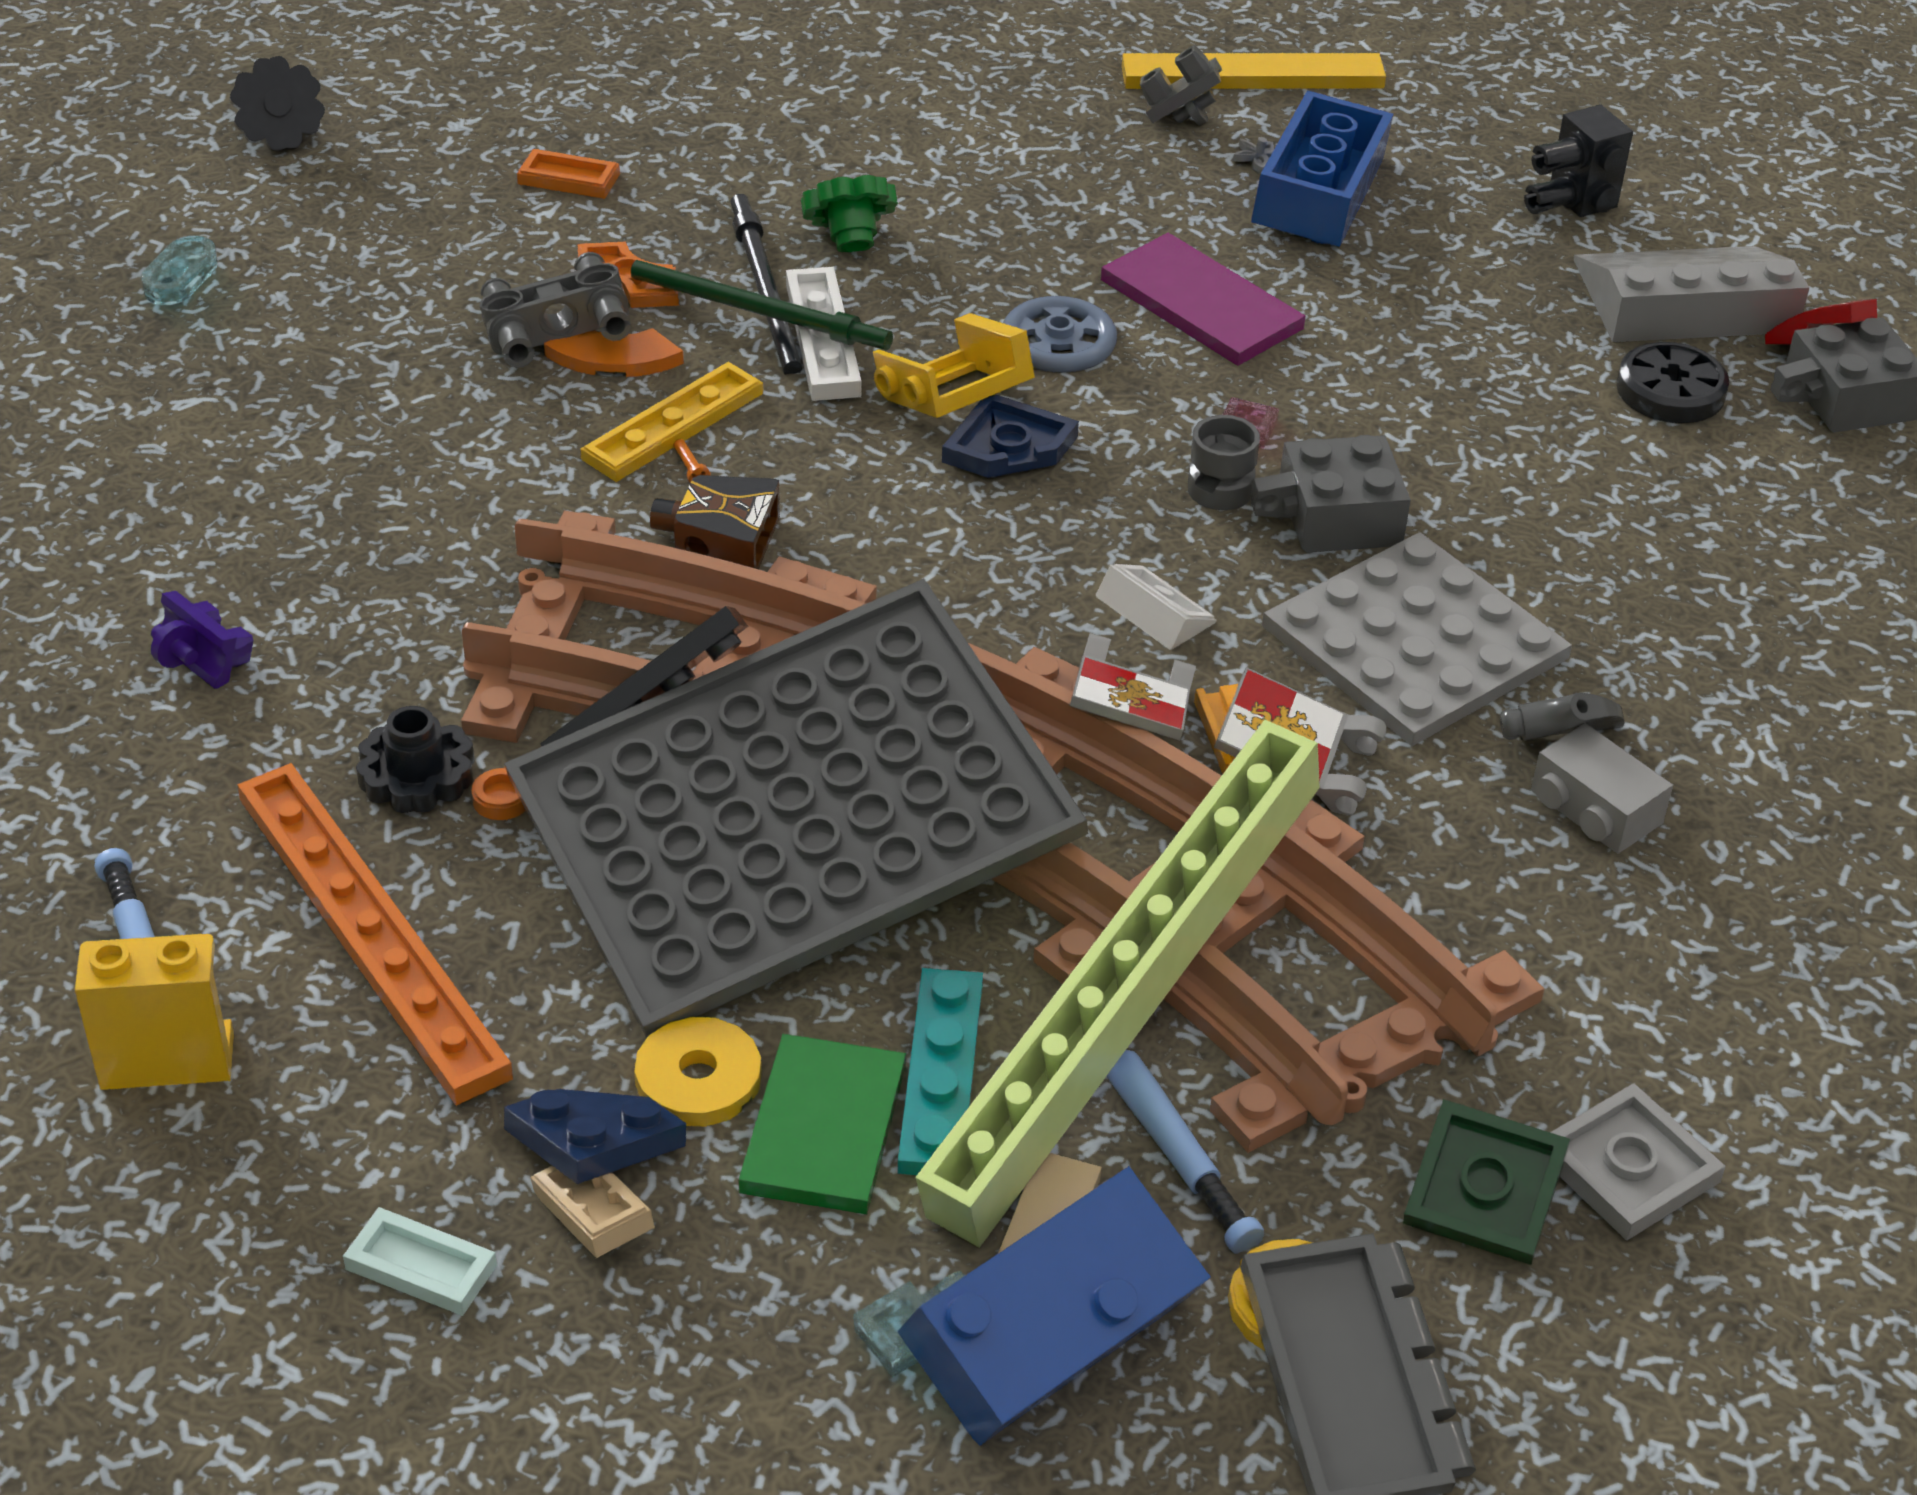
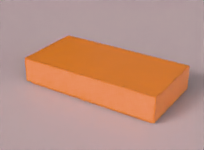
[517,149,620,199]

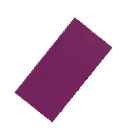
[1101,232,1306,366]

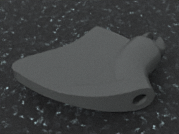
[1500,692,1625,741]

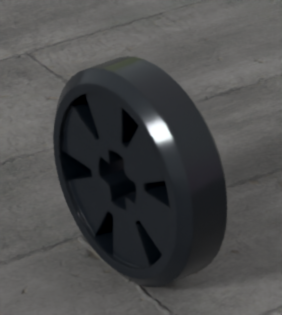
[1617,342,1729,423]

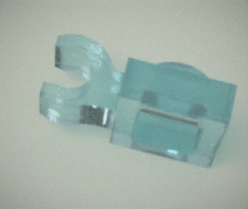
[853,1271,965,1378]

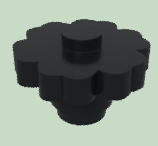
[230,56,325,151]
[356,706,475,813]

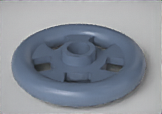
[1003,296,1117,373]

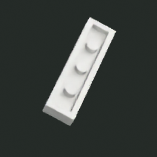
[786,267,862,401]

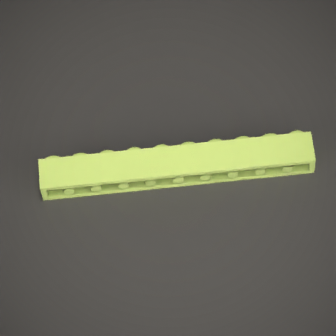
[915,720,1320,1248]

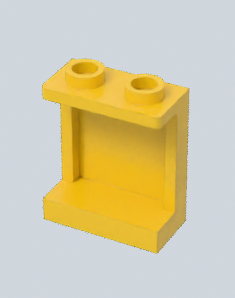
[75,933,234,1090]

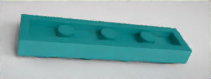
[897,968,983,1175]

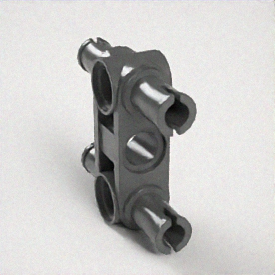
[480,252,632,368]

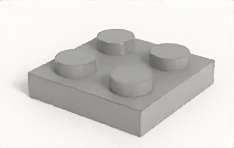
[1550,1083,1726,1241]

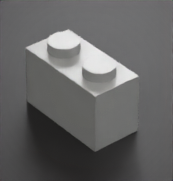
[1531,723,1673,854]

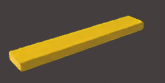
[1122,53,1386,89]

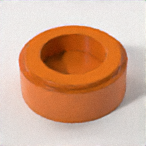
[471,768,526,820]

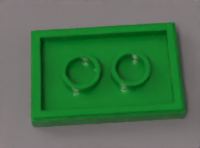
[738,1033,906,1215]

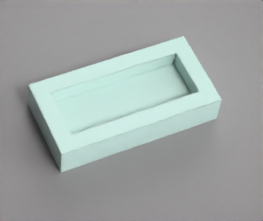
[343,1207,497,1316]

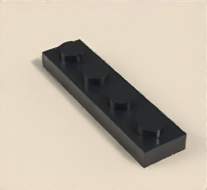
[540,606,749,746]

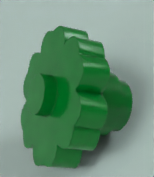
[800,175,898,253]

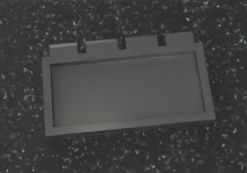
[1240,1233,1476,1495]

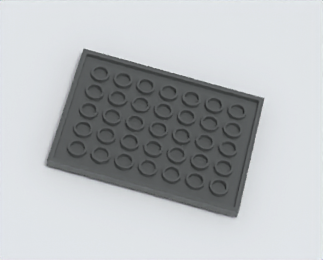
[504,578,1088,1039]

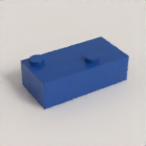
[1251,90,1394,247]
[897,1166,1211,1446]

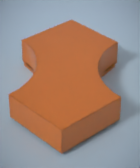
[578,241,679,308]

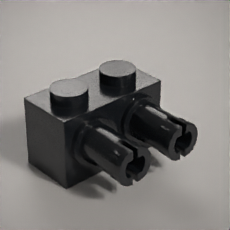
[1524,104,1634,218]

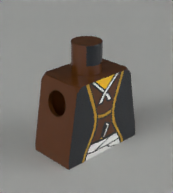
[650,475,780,570]

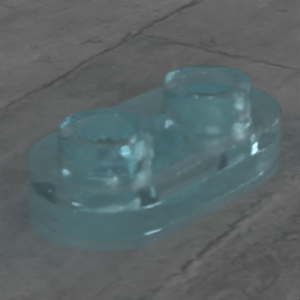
[141,236,218,305]

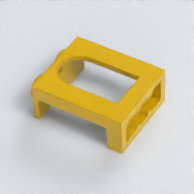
[873,313,1035,418]

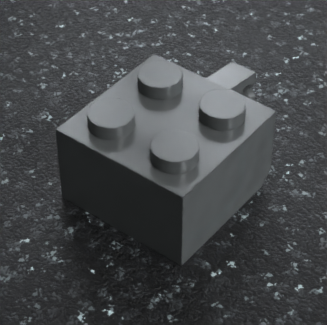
[1771,318,1917,433]
[1251,435,1411,553]

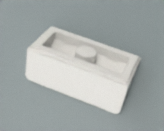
[1096,564,1217,650]

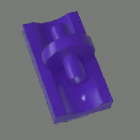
[151,591,254,689]

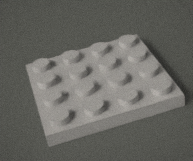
[1262,532,1572,746]

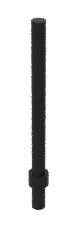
[730,194,802,375]

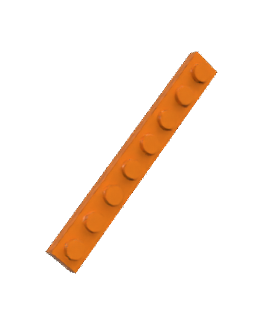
[237,763,513,1106]

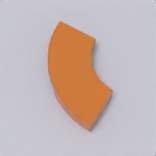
[544,328,684,377]

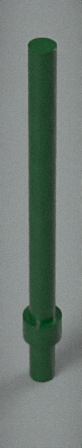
[631,260,893,351]

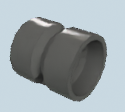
[1188,415,1260,511]

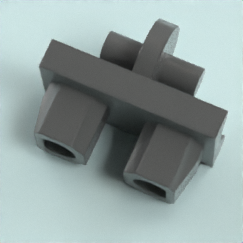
[1140,45,1222,126]

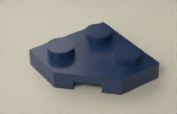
[942,394,1079,478]
[504,1089,686,1184]

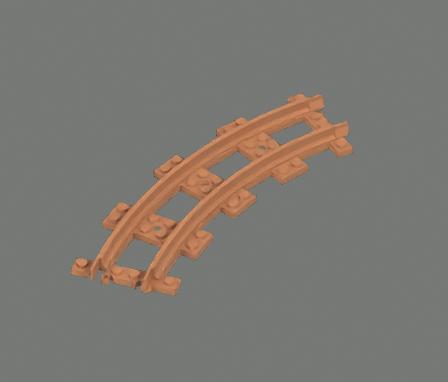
[461,510,1545,1153]

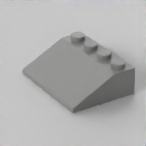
[1574,246,1809,342]

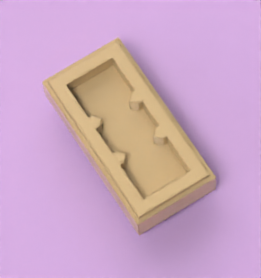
[530,1166,655,1258]

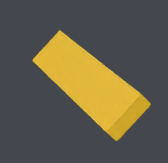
[580,362,763,482]

